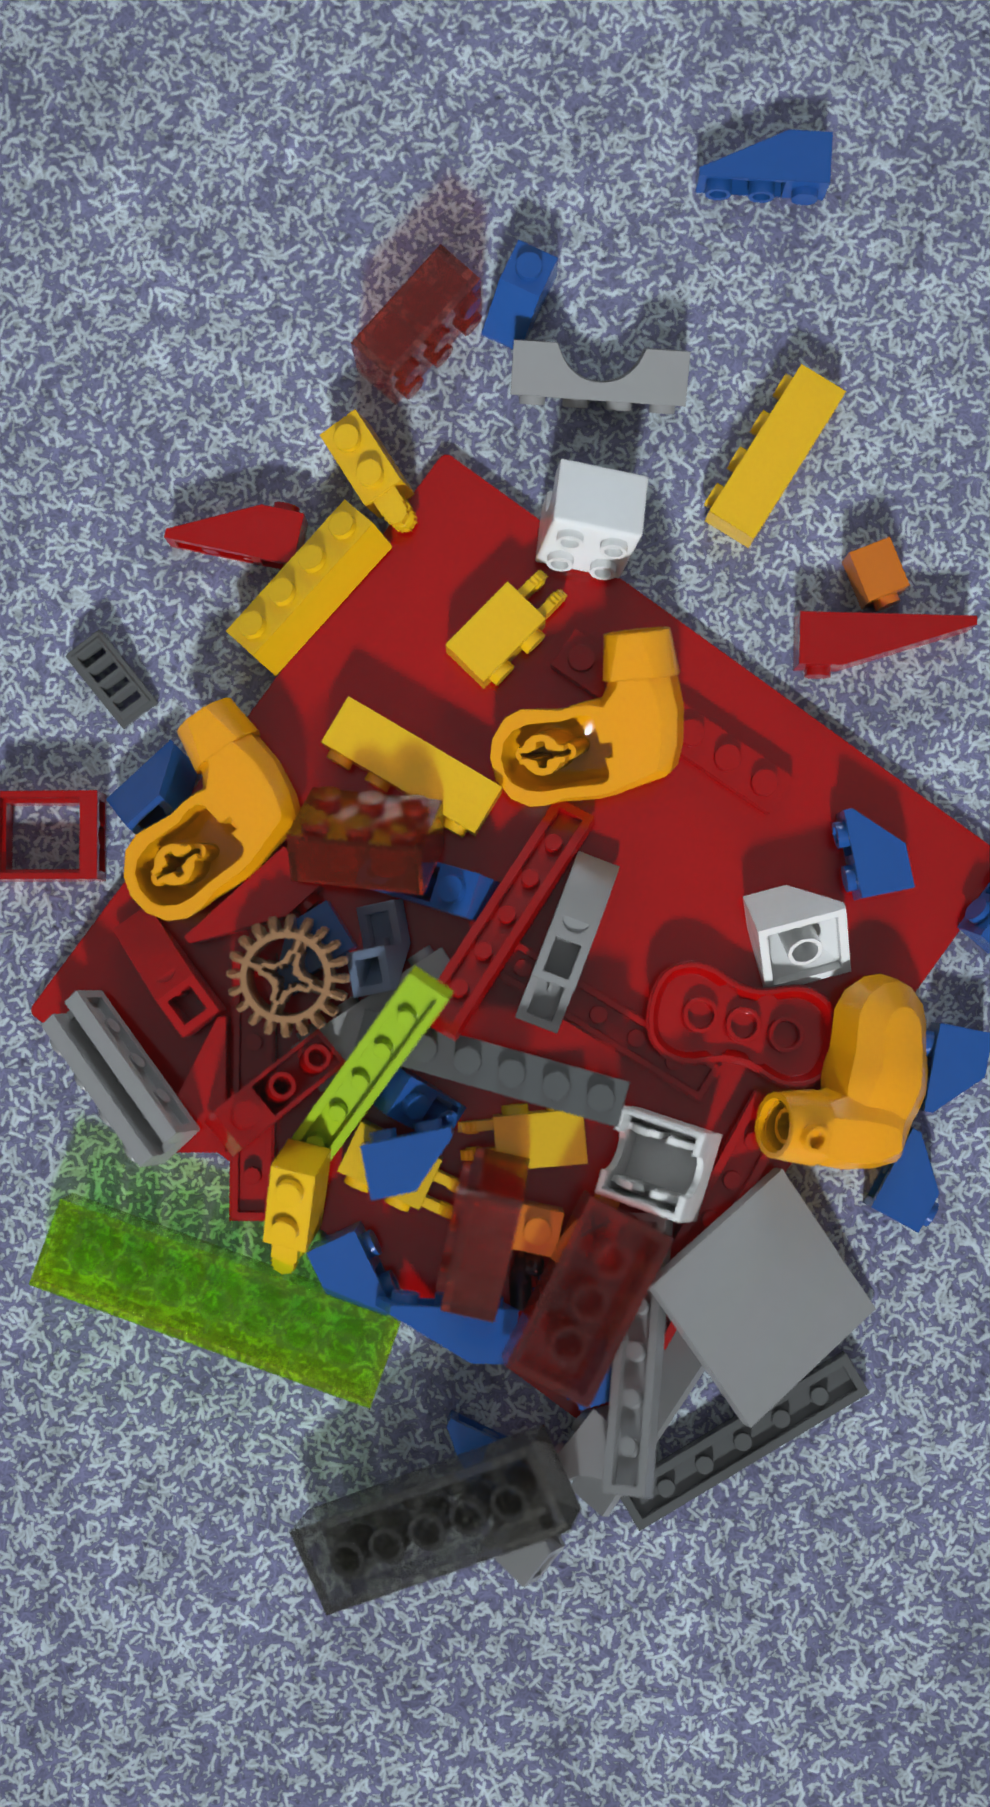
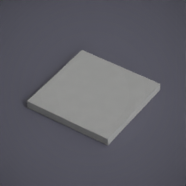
[645,1168,876,1428]

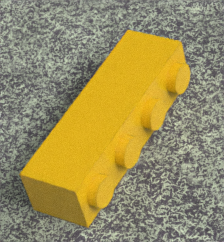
[704,364,846,548]
[226,499,392,676]
[321,696,502,838]

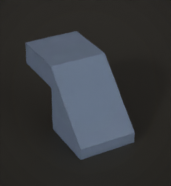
[346,899,411,998]

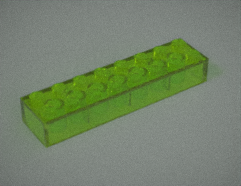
[29,1193,401,1409]

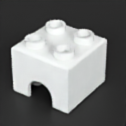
[535,459,648,580]
[594,1105,722,1223]

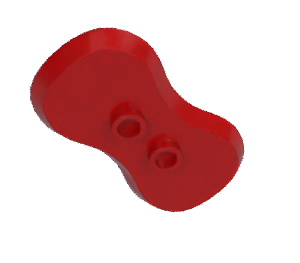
[646,960,835,1089]

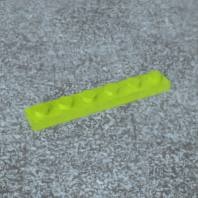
[290,965,454,1161]

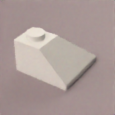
[743,885,851,988]

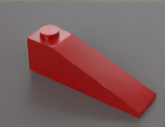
[793,611,977,679]

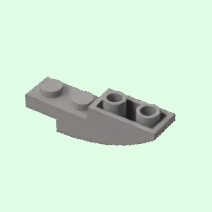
[515,851,620,1033]

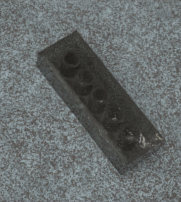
[289,1424,581,1616]

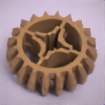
[227,914,351,1038]

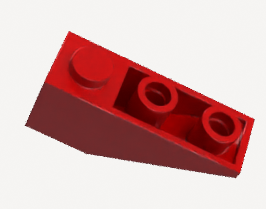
[113,908,227,1038]
[205,1029,345,1157]

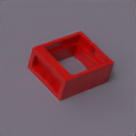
[0,790,106,882]

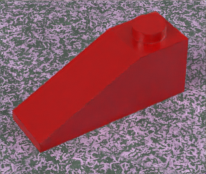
[164,502,308,570]
[184,846,324,945]
[176,1016,231,1153]

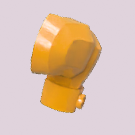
[490,627,684,807]
[123,698,303,921]
[755,974,928,1170]

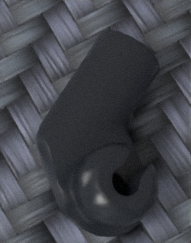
[509,1251,544,1311]

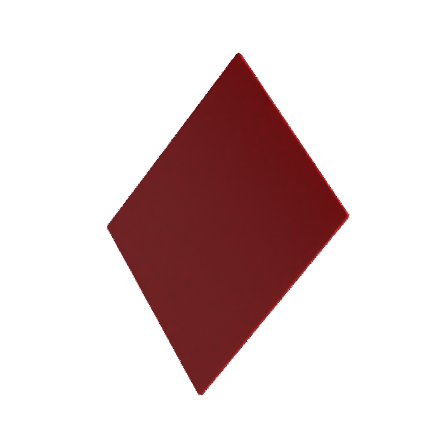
[31,454,990,1419]

